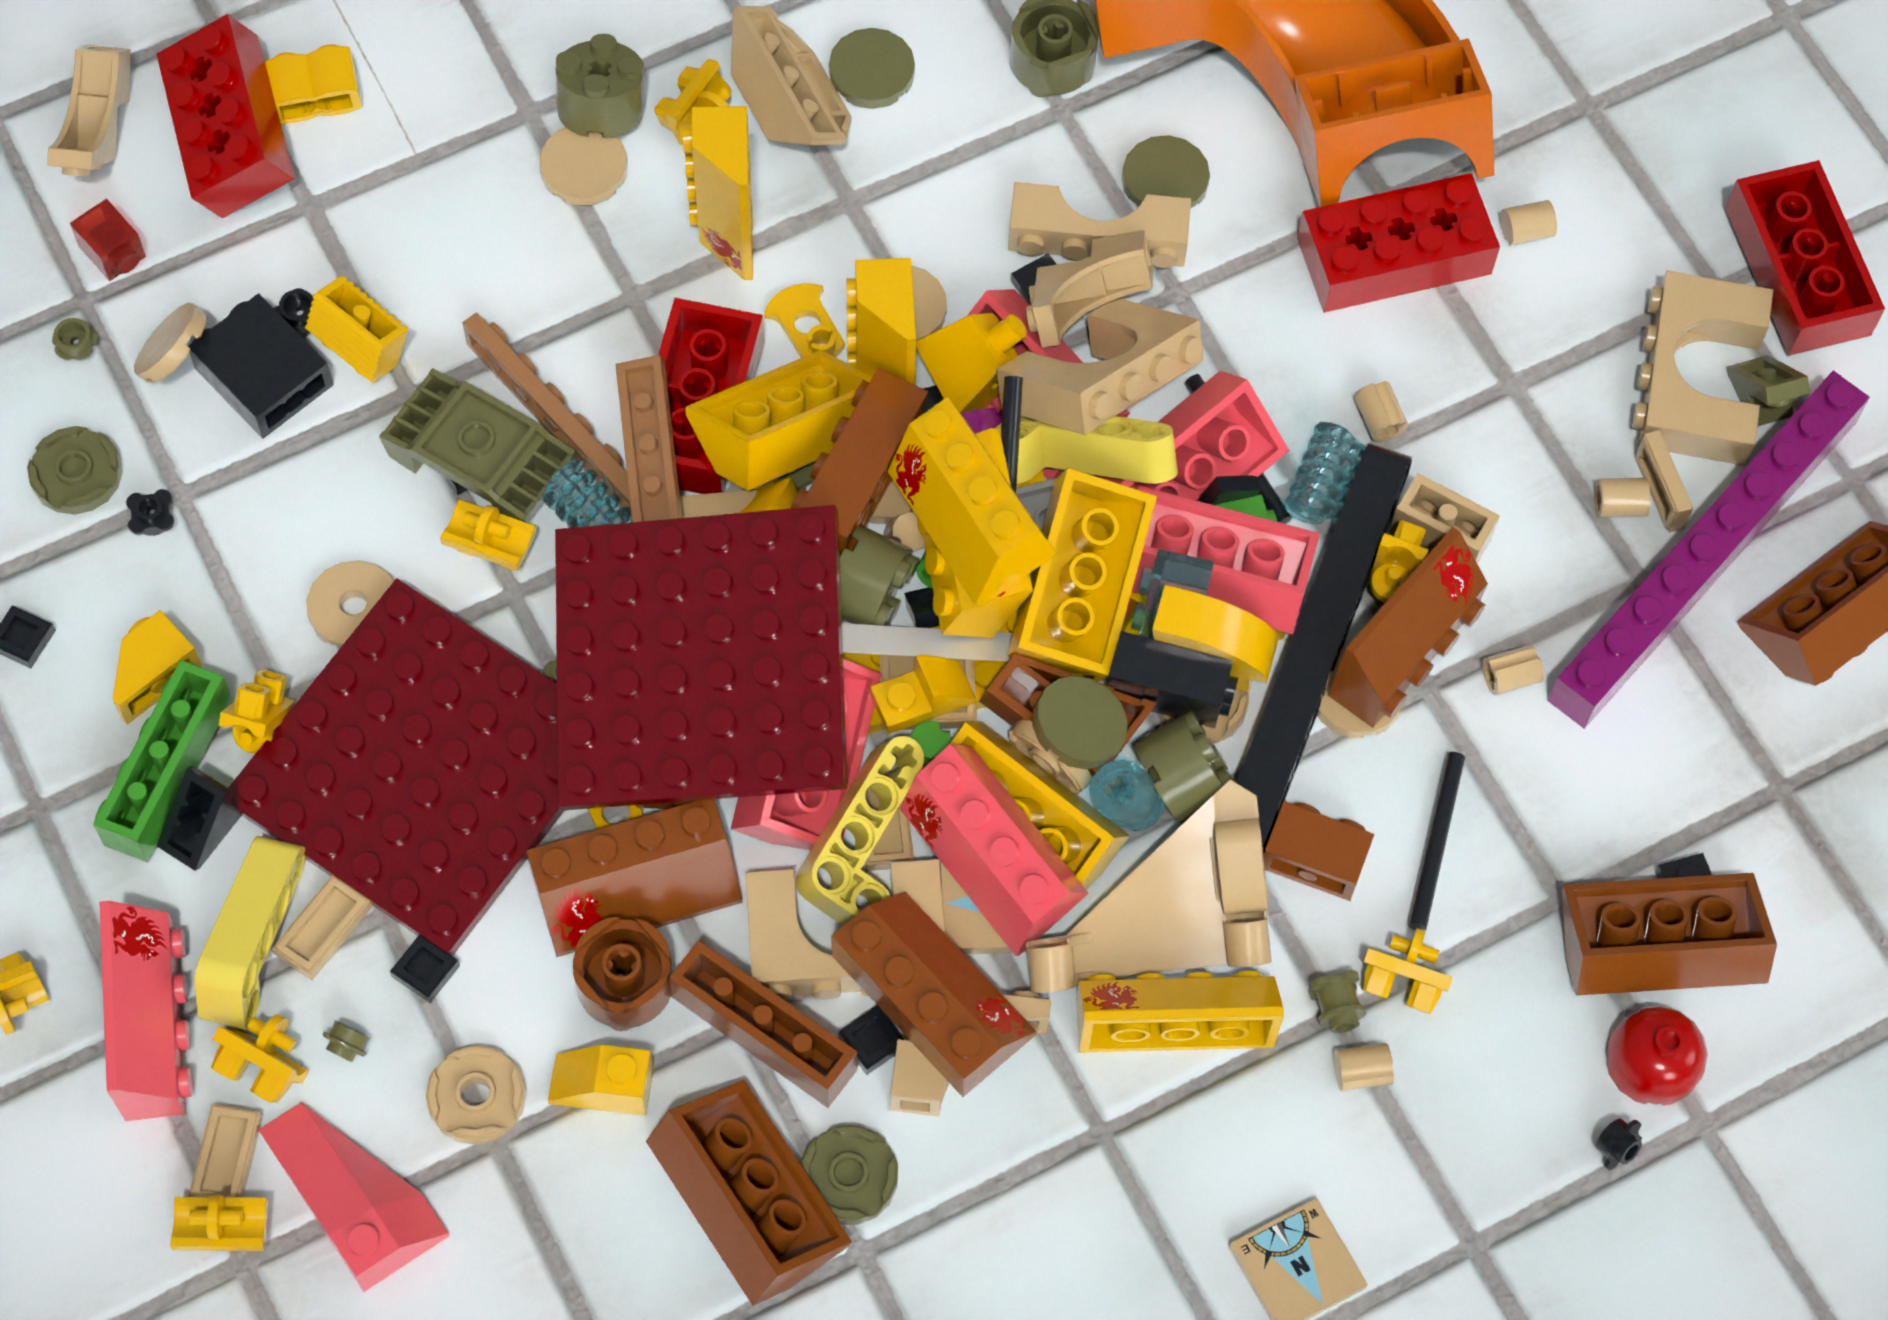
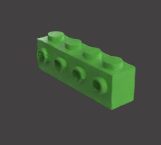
[93,660,233,863]

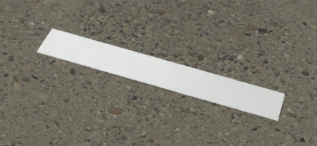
[842,623,1013,662]

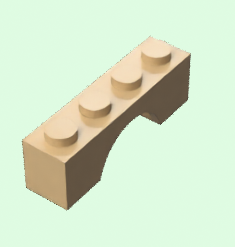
[1008,182,1191,268]

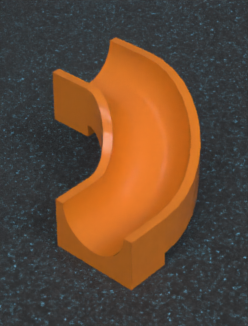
[1092,0,1495,207]

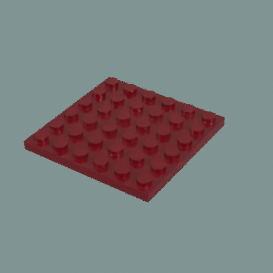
[555,505,847,811]
[228,578,564,956]

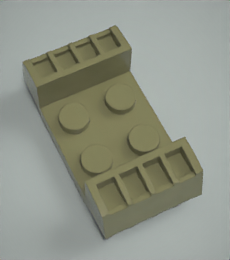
[379,368,576,523]

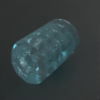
[1284,422,1366,524]
[543,460,632,528]
[1089,760,1165,832]

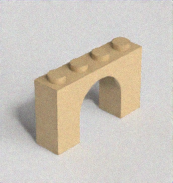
[1632,270,1773,466]
[996,298,1204,435]
[745,859,945,1002]

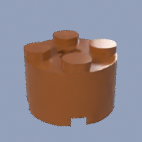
[573,917,673,1031]

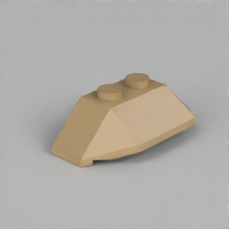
[731,6,852,145]

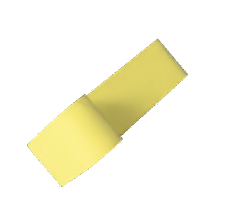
[994,416,1178,484]
[796,736,924,926]
[194,836,306,1030]

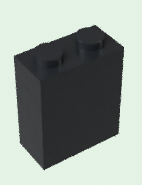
[188,293,334,439]
[1108,631,1239,728]

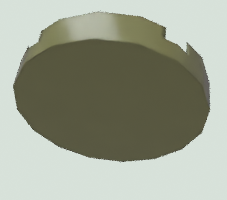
[829,28,915,109]
[1122,135,1210,208]
[27,426,123,515]
[1032,676,1127,770]
[800,1125,898,1225]

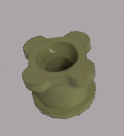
[1309,971,1367,1033]

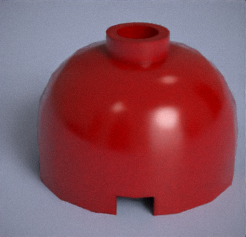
[1606,1006,1708,1106]

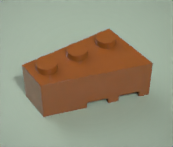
[979,653,1157,787]

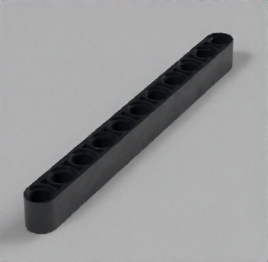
[1236,443,1413,855]

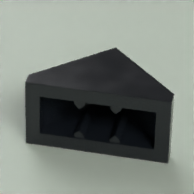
[157,765,242,871]

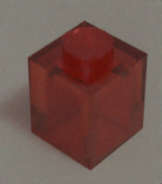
[70,198,146,282]

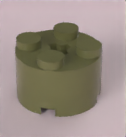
[1010,0,1099,98]
[555,34,644,138]
[840,525,920,626]
[1133,710,1234,825]

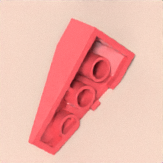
[258,1103,449,1292]

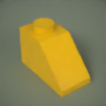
[112,610,203,725]
[548,1044,654,1116]

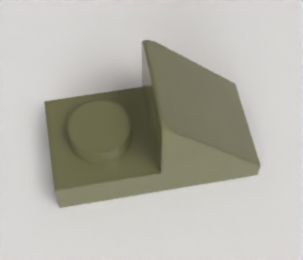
[1727,355,1810,427]

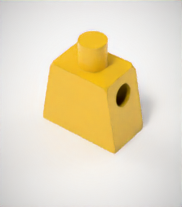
[916,313,1027,413]

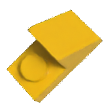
[870,655,976,735]

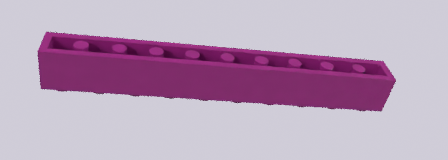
[1547,370,1870,729]

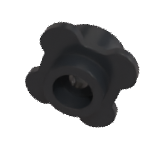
[274,288,314,337]
[126,489,175,536]
[1596,1118,1642,1170]

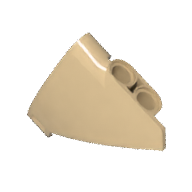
[1026,779,1272,993]

